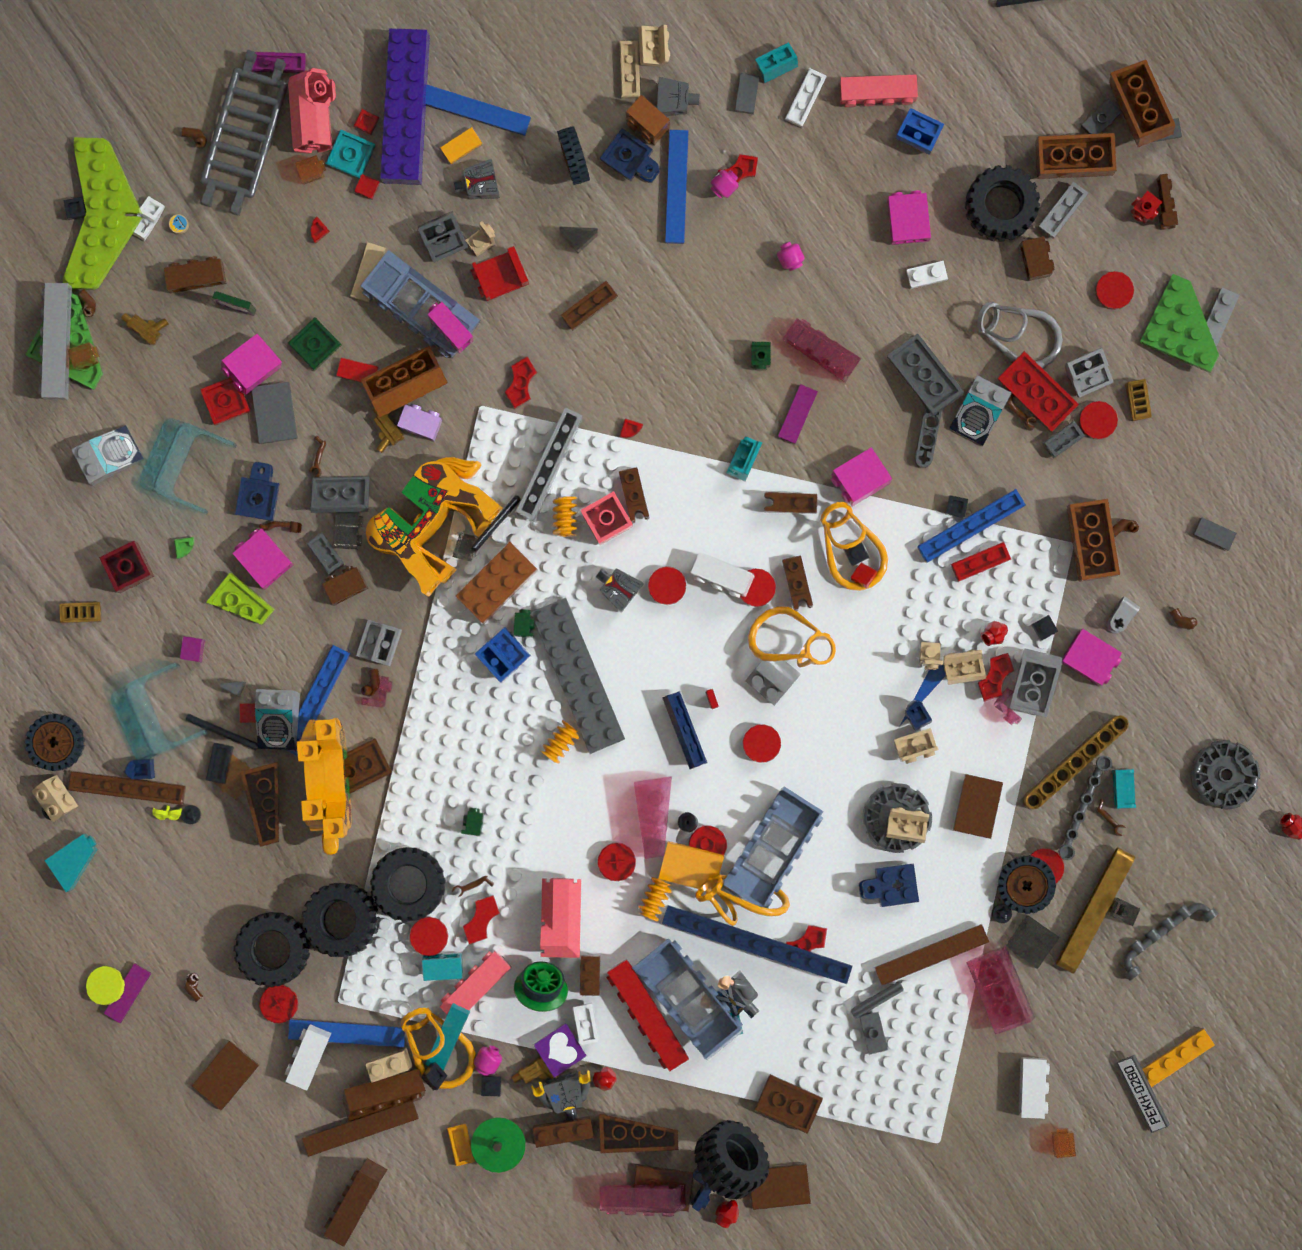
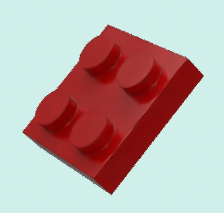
[200,378,251,425]

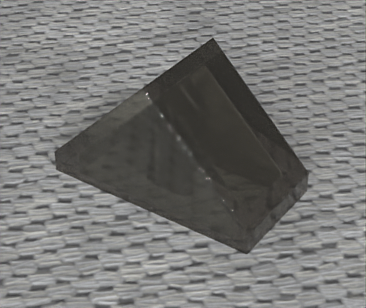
[559,227,598,253]
[452,532,479,562]
[1106,897,1140,926]

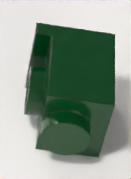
[751,342,771,371]
[514,609,534,638]
[461,807,484,836]

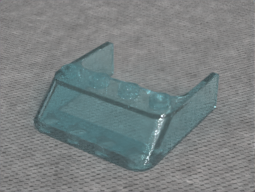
[140,418,237,515]
[111,663,209,759]

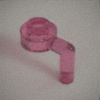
[362,676,392,708]
[994,687,1022,725]

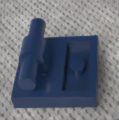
[691,1168,715,1212]

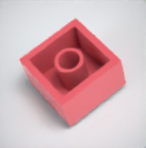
[580,491,633,545]

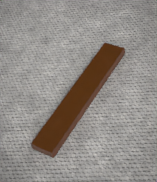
[68,771,186,805]
[874,924,989,985]
[302,1101,419,1157]

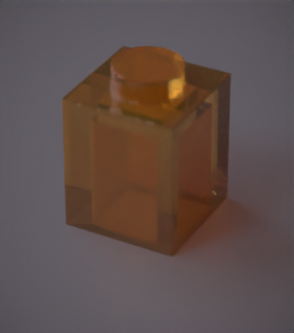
[295,155,326,184]
[68,342,100,371]
[1051,1128,1076,1158]

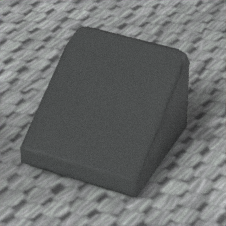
[220,682,246,696]

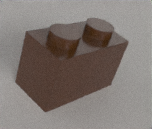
[1020,236,1055,281]
[322,566,369,606]
[580,955,600,996]

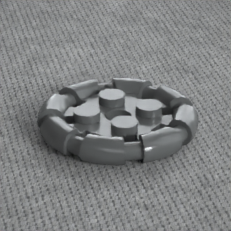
[1191,740,1260,810]
[863,783,932,853]

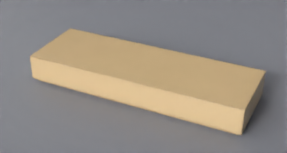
[620,41,640,99]
[351,242,386,303]

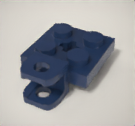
[600,128,660,183]
[235,462,280,521]
[859,863,919,907]

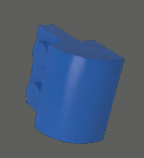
[895,108,944,155]
[475,627,531,683]

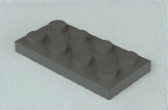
[887,334,964,416]

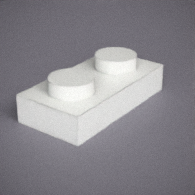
[906,261,948,289]
[573,1003,599,1046]

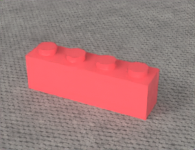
[839,74,918,107]
[440,950,512,1014]

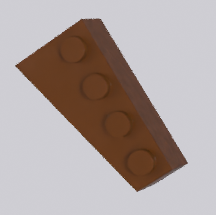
[240,762,279,847]
[342,1069,426,1122]
[599,1114,679,1153]
[324,1158,388,1247]

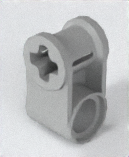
[1107,596,1140,634]

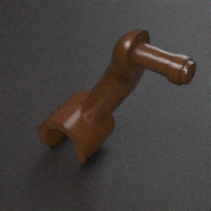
[1006,393,1037,431]
[309,435,326,478]
[259,521,302,533]
[1096,799,1126,836]
[452,876,494,897]

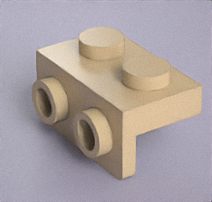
[638,25,670,66]
[943,650,986,685]
[894,728,939,764]
[32,775,78,822]
[886,808,929,843]

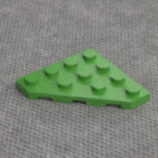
[1140,274,1219,373]
[25,293,103,390]

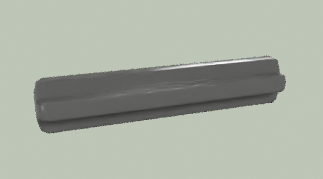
[851,982,904,1018]

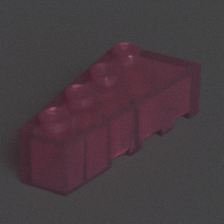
[783,318,861,383]
[634,776,672,859]
[600,1185,685,1217]

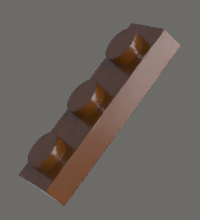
[561,281,618,331]

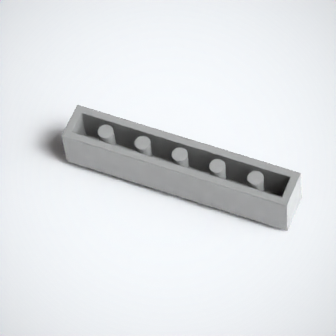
[38,283,72,400]
[516,408,583,522]

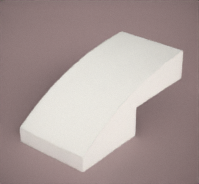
[133,196,165,241]

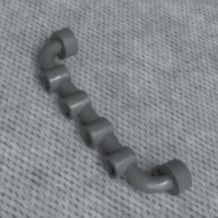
[1059,756,1112,860]
[1124,903,1218,981]

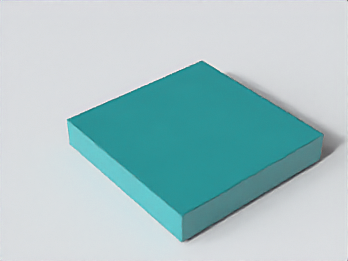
[325,129,376,179]

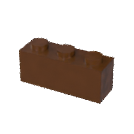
[164,256,227,294]
[533,1116,594,1148]

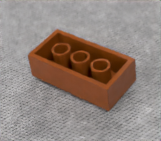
[1109,60,1175,147]
[1035,133,1117,179]
[361,346,448,417]
[1067,499,1120,582]
[456,542,538,624]

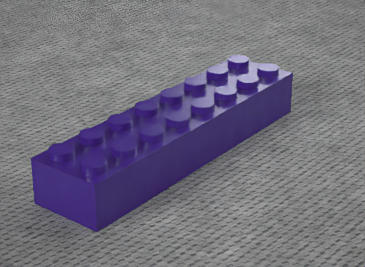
[380,28,430,185]

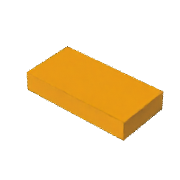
[440,127,482,164]
[447,1123,475,1166]

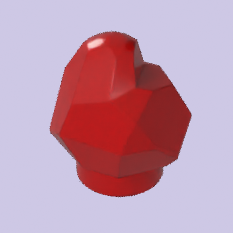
[981,621,1008,646]
[1280,813,1302,840]
[593,1067,617,1091]
[715,1199,739,1228]

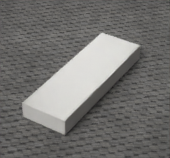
[785,68,827,128]

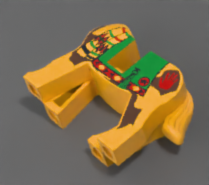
[366,457,503,597]
[297,718,352,855]

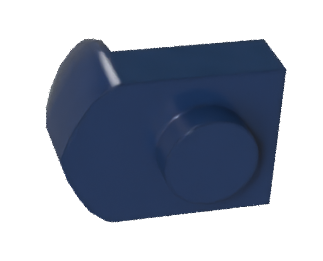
[905,700,932,731]
[124,759,155,779]

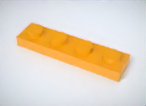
[1142,1028,1215,1087]

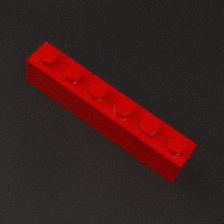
[606,959,689,1072]

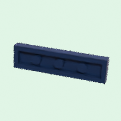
[662,691,707,769]

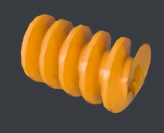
[552,496,577,537]
[539,720,579,764]
[638,877,672,921]

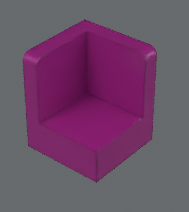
[180,636,205,663]

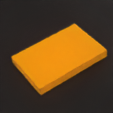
[658,841,724,892]

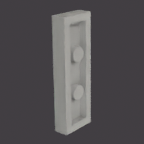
[1038,182,1088,239]
[1206,287,1239,347]

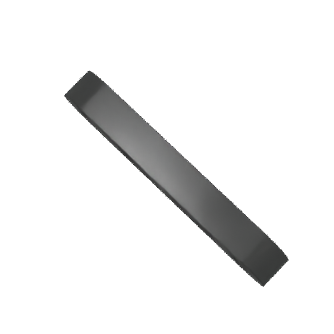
[915,407,942,468]

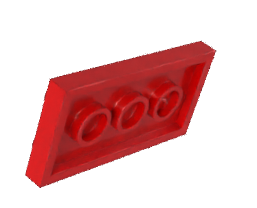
[997,351,1079,432]

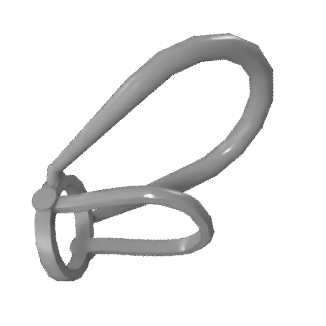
[977,302,1063,368]

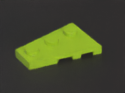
[206,573,275,625]

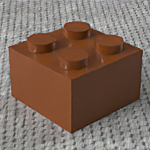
[626,95,670,146]

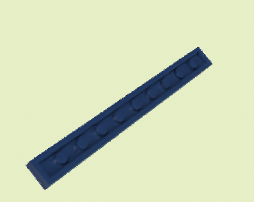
[662,905,853,984]

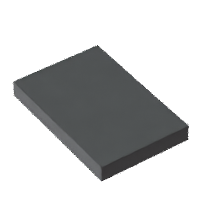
[252,382,298,444]
[310,476,370,513]

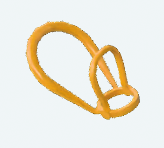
[820,502,888,591]
[748,606,836,667]
[695,875,790,926]
[401,1008,476,1089]

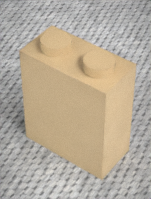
[366,1047,413,1083]

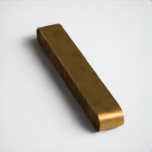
[1023,715,1129,809]
[1056,847,1135,974]

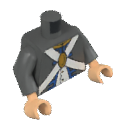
[700,970,760,1019]

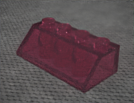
[966,946,1035,1035]

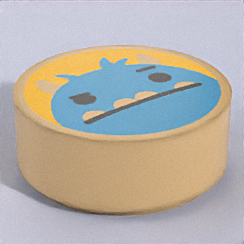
[169,214,189,234]

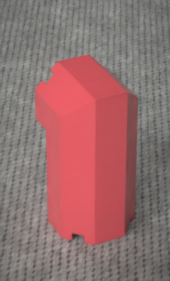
[288,68,336,154]
[540,878,581,958]

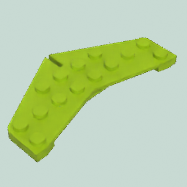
[63,137,142,290]

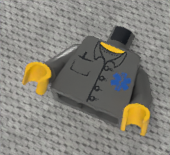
[531,1070,590,1121]

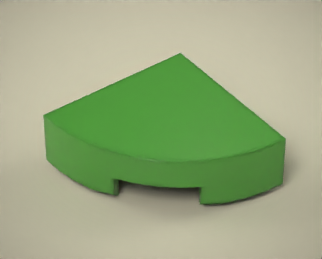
[174,537,194,559]

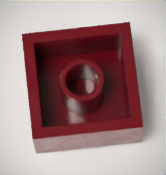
[99,541,155,593]

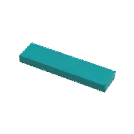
[425,1003,470,1071]

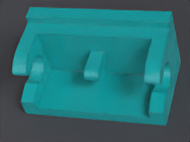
[755,42,798,83]
[726,437,763,482]
[1112,769,1136,809]
[422,953,463,981]

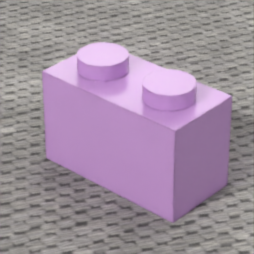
[397,404,442,441]

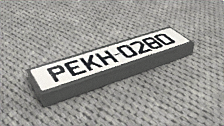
[1117,1055,1170,1133]

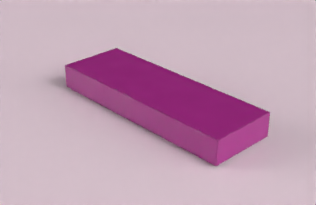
[252,52,306,73]
[778,384,818,444]
[104,963,152,1023]

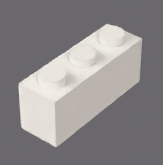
[691,552,754,598]
[285,1024,331,1090]
[1019,1057,1050,1119]

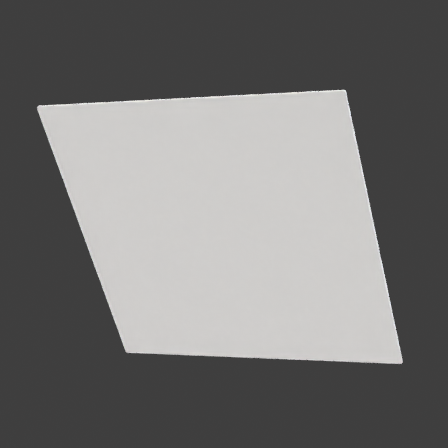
[338,406,1073,1143]

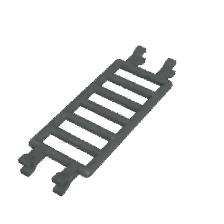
[200,50,288,216]

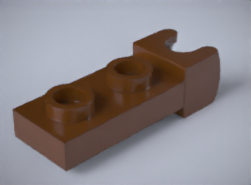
[1157,174,1178,230]
[619,467,650,523]
[764,492,817,514]
[782,555,813,611]

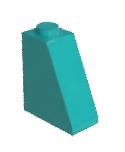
[44,834,98,892]

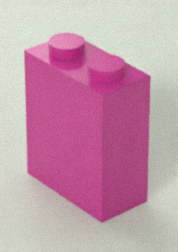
[887,190,931,245]
[427,302,473,354]
[221,334,282,395]
[831,447,892,507]
[232,528,294,589]
[1062,629,1122,686]

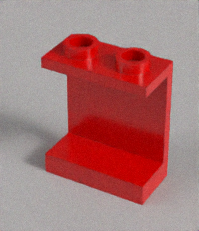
[470,246,529,301]

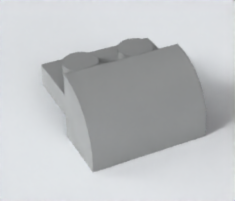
[1065,348,1114,398]
[356,620,402,667]
[745,649,800,706]

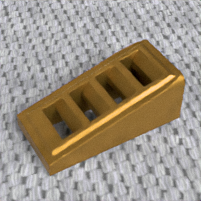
[1125,379,1152,421]
[59,602,101,624]

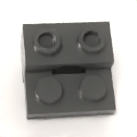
[418,211,468,262]

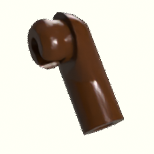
[182,127,207,148]
[77,289,96,317]
[1113,519,1139,537]
[1170,608,1197,630]
[361,669,380,697]
[185,973,203,1002]

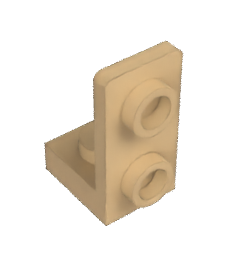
[466,221,496,256]
[920,642,943,670]

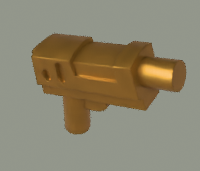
[121,313,169,345]
[373,408,404,453]
[512,1056,559,1084]

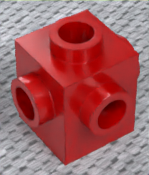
[1130,190,1162,223]

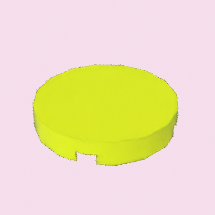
[86,966,125,1005]

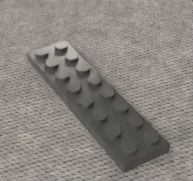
[531,598,625,754]

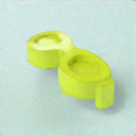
[152,805,182,820]

